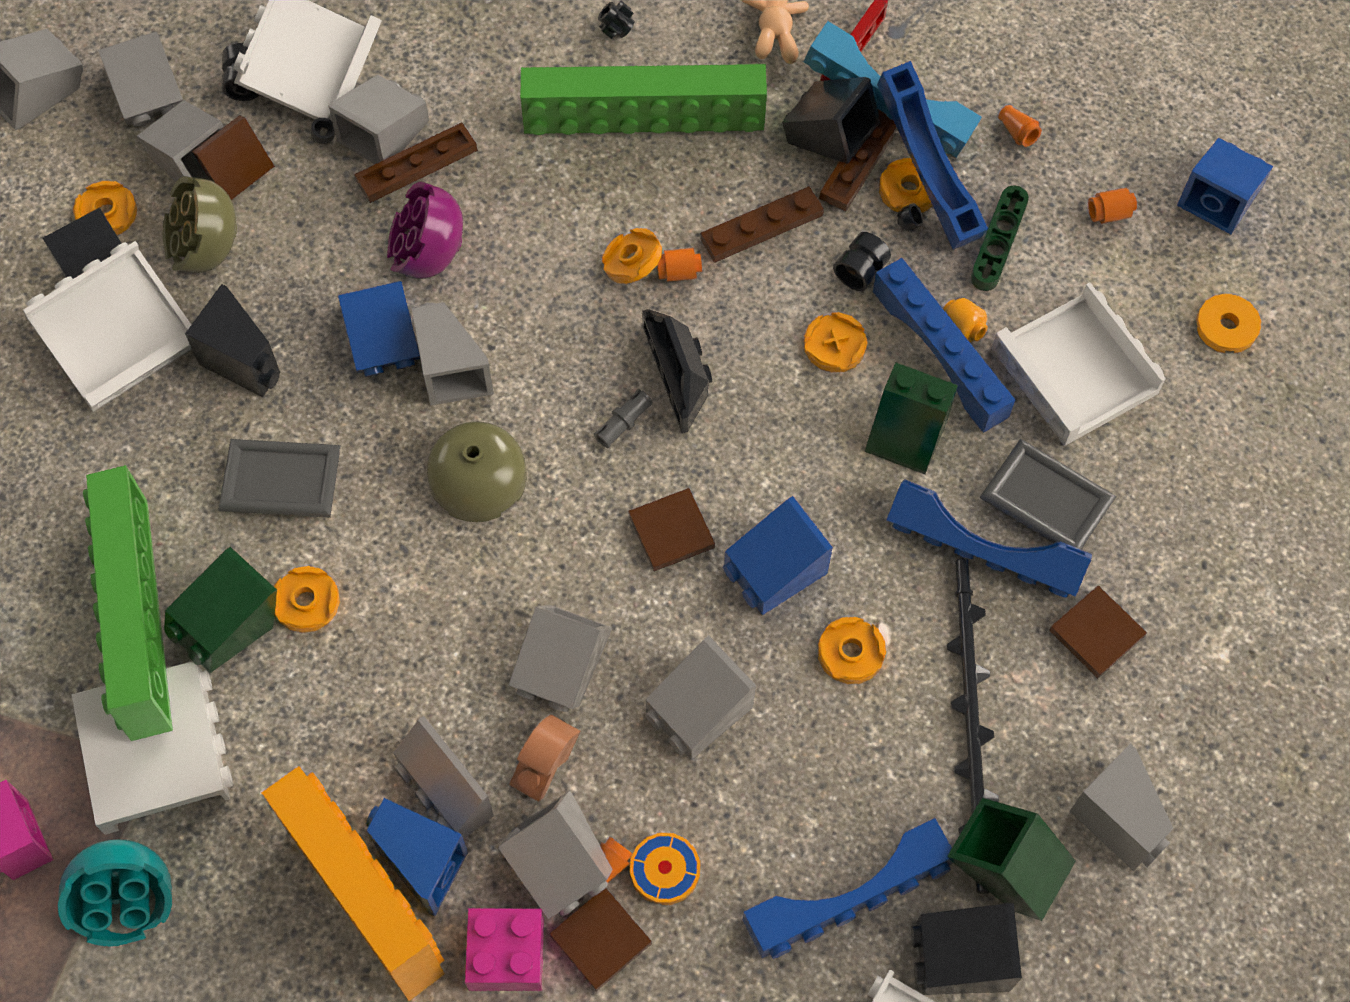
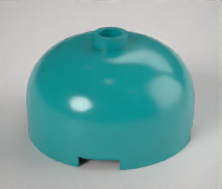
[58,839,172,946]

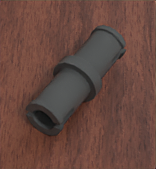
[594,389,653,448]

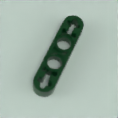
[971,185,1029,291]

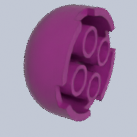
[387,181,463,279]

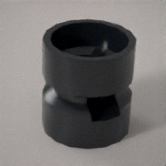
[222,43,260,101]
[833,232,891,291]

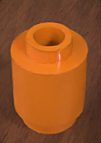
[1088,188,1137,224]
[657,248,702,282]

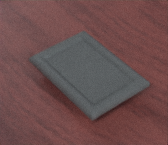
[218,439,341,518]
[980,439,1116,550]

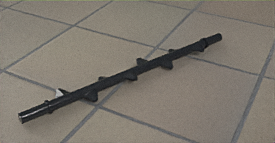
[947,558,999,894]

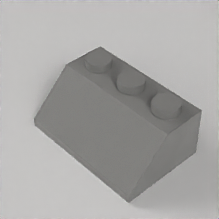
[393,716,494,839]

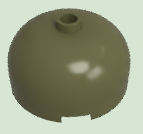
[163,176,237,273]
[427,421,527,522]

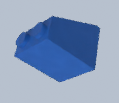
[1177,138,1273,235]
[338,281,420,377]
[723,496,833,615]
[366,798,468,916]

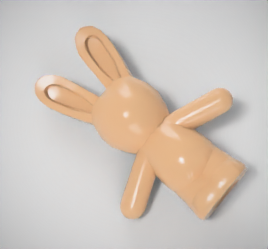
[741,0,809,64]

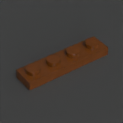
[819,109,898,212]
[354,122,478,203]
[700,186,824,263]

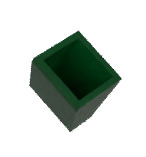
[865,362,958,475]
[164,547,277,673]
[947,797,1076,921]

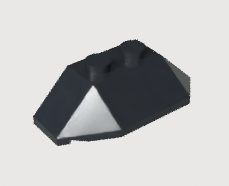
[642,309,712,434]

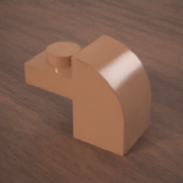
[509,714,581,802]

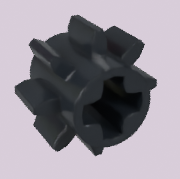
[598,1,635,39]

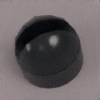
[311,118,335,145]
[897,203,923,230]

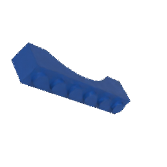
[877,61,988,250]
[872,258,1015,433]
[886,479,1092,598]
[742,818,953,959]

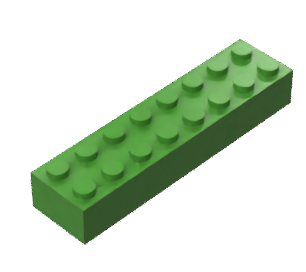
[520,64,767,135]
[83,465,173,741]

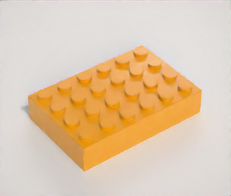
[261,766,445,1001]

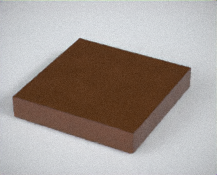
[192,115,275,200]
[628,488,715,572]
[1049,585,1147,679]
[550,888,652,992]

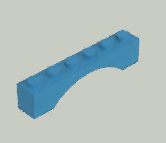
[803,21,982,158]

